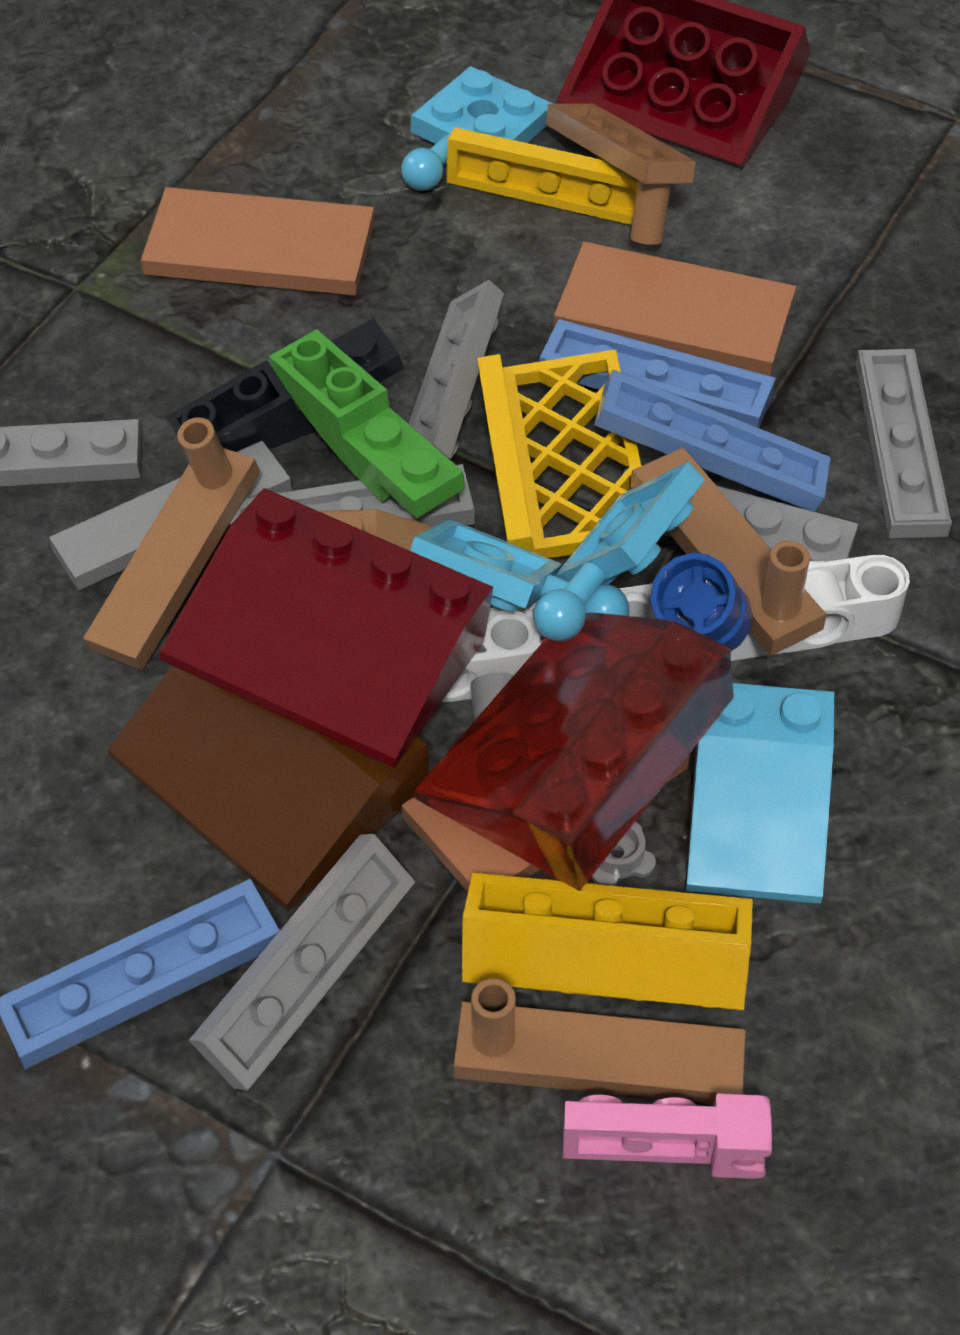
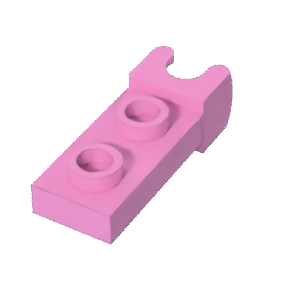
[562,1094,772,1179]

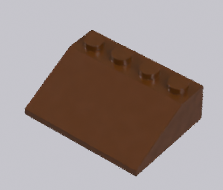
[108,666,429,912]

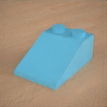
[686,680,834,904]

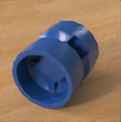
[650,553,753,658]

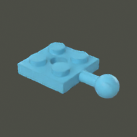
[401,66,553,191]
[533,461,705,642]
[410,519,629,635]

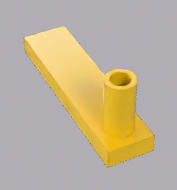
[447,127,638,225]

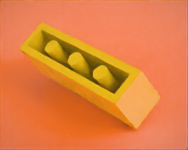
[462,872,753,1010]

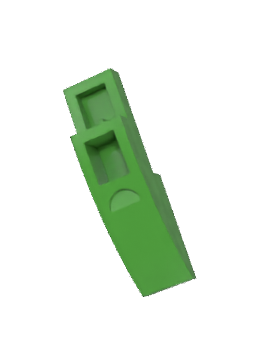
[269,329,465,519]

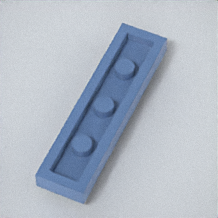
[539,319,776,428]
[594,370,831,512]
[0,879,280,1069]

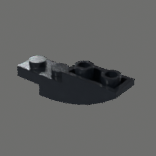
[166,318,405,452]

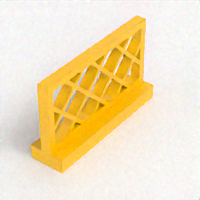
[477,349,641,558]

